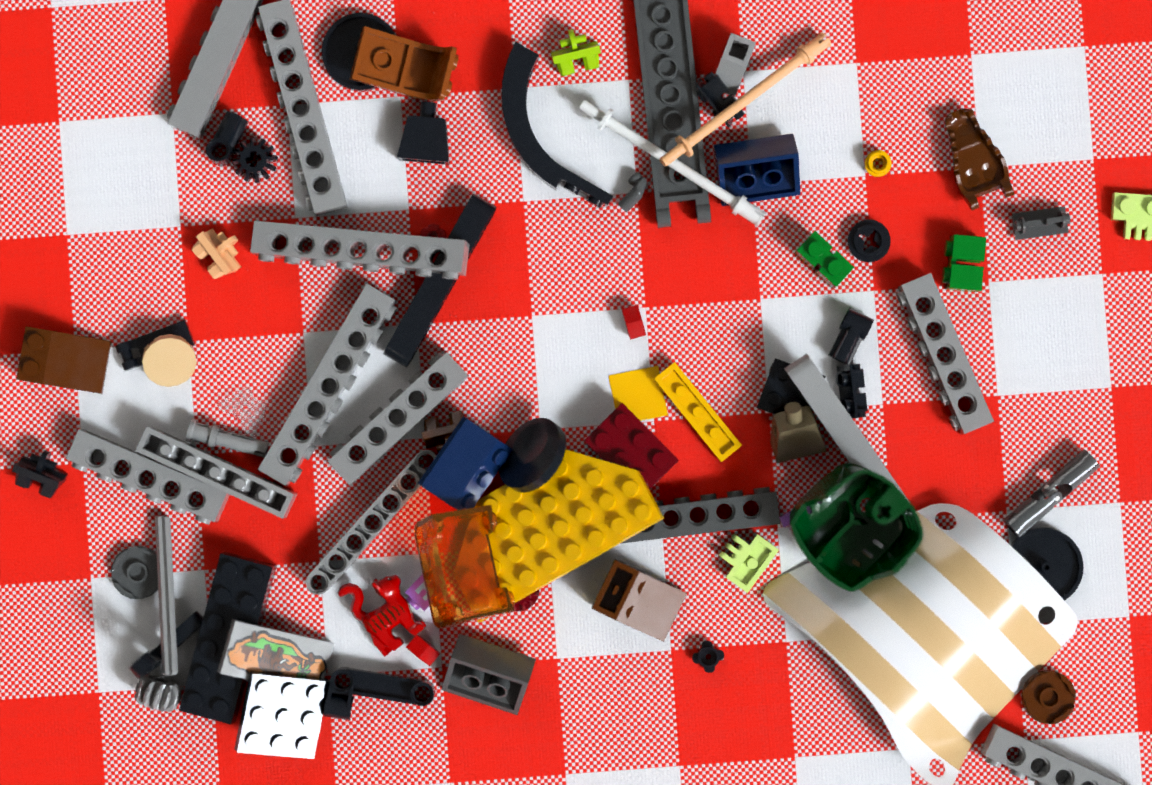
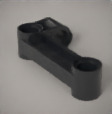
[323,667,436,720]

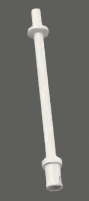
[579,100,767,227]

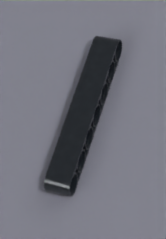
[383,194,497,368]

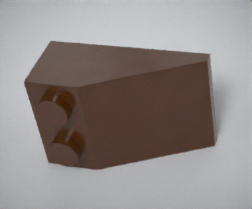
[16,327,112,394]

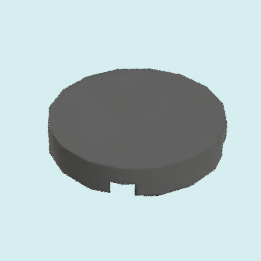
[111,546,158,599]

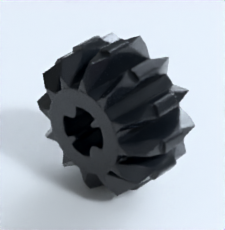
[232,137,278,184]

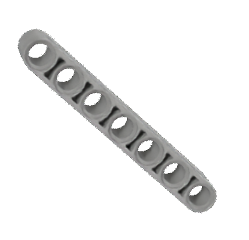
[785,353,907,498]
[306,450,437,595]

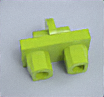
[551,29,601,76]

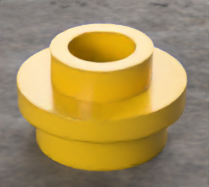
[864,150,892,177]

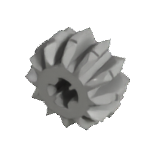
[134,675,182,712]

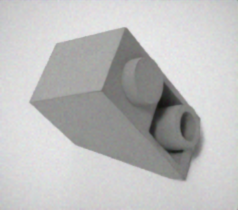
[715,33,756,96]

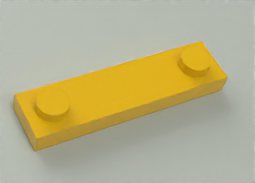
[654,362,742,462]

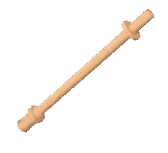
[659,32,831,167]

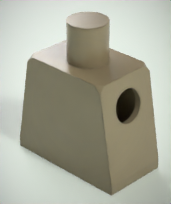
[770,402,826,463]

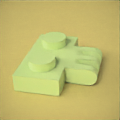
[1111,193,1152,241]
[719,534,779,593]

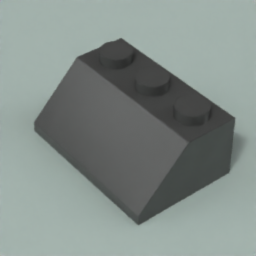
[441,634,536,715]

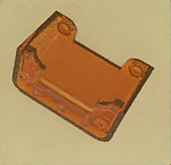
[414,505,514,628]

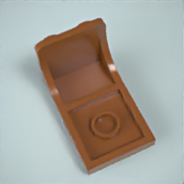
[350,26,459,102]

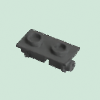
[1012,206,1070,240]

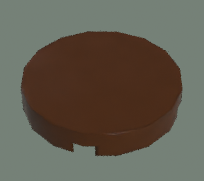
[1022,670,1076,724]

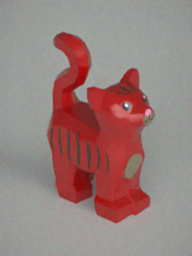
[338,575,426,657]

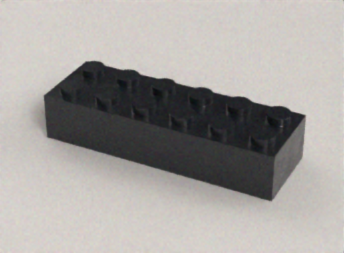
[179,552,277,724]

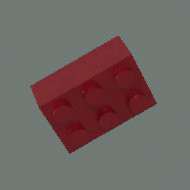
[584,403,679,490]

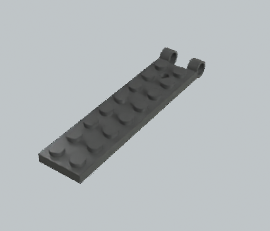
[633,0,711,228]

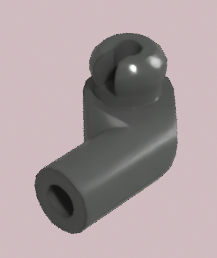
[618,172,647,212]

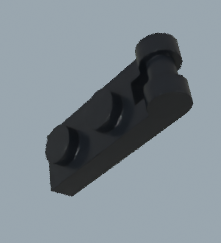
[115,320,195,371]

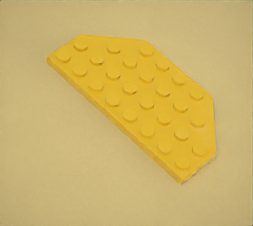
[454,449,664,622]

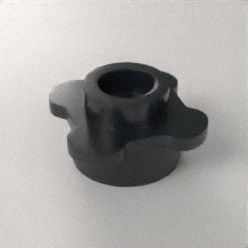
[692,641,724,673]

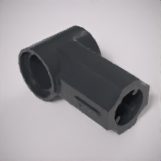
[206,111,249,167]
[828,308,874,365]

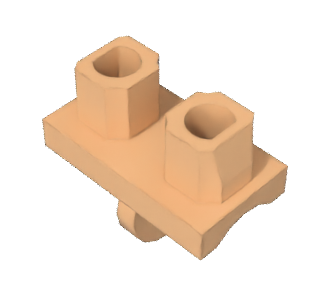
[192,229,241,279]

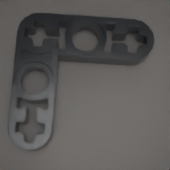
[129,611,203,679]

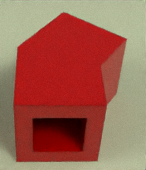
[622,305,646,340]
[406,634,441,666]

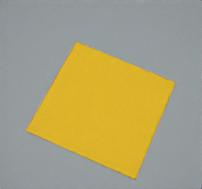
[609,366,668,421]

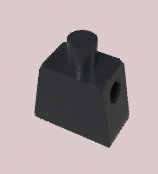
[397,102,450,165]

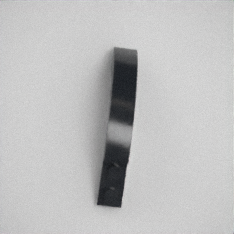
[502,42,613,208]

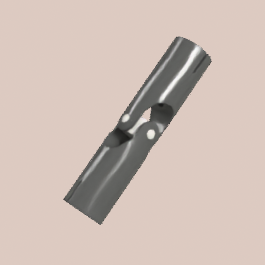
[1003,449,1100,538]

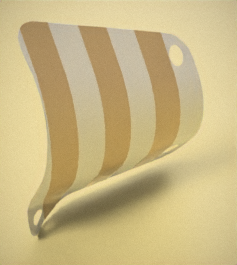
[763,503,1078,785]

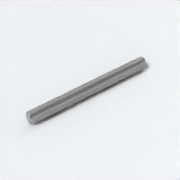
[155,516,178,676]

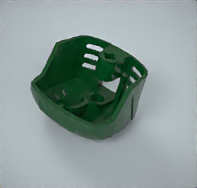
[789,463,923,592]

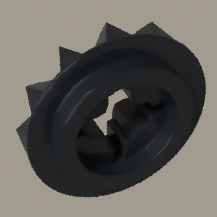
[847,220,891,263]

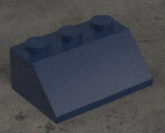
[714,133,801,206]
[418,416,513,516]

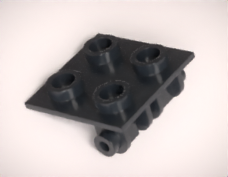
[757,358,826,414]

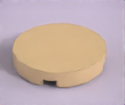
[142,334,197,387]

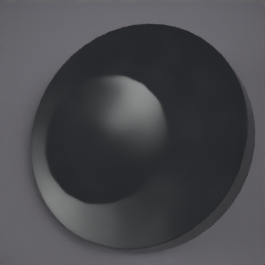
[322,13,395,91]
[499,418,566,493]
[1010,528,1084,601]

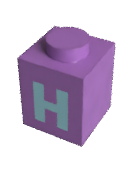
[405,568,448,611]

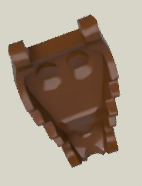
[945,108,1014,211]

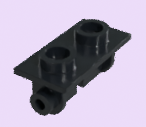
[696,72,745,128]
[836,364,868,418]

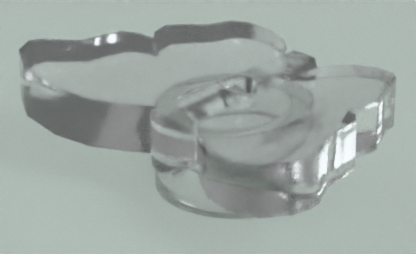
[217,388,267,437]

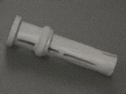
[186,418,269,458]

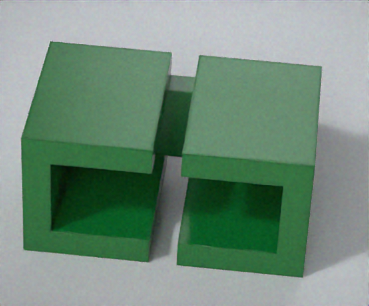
[794,231,855,289]
[942,234,986,292]

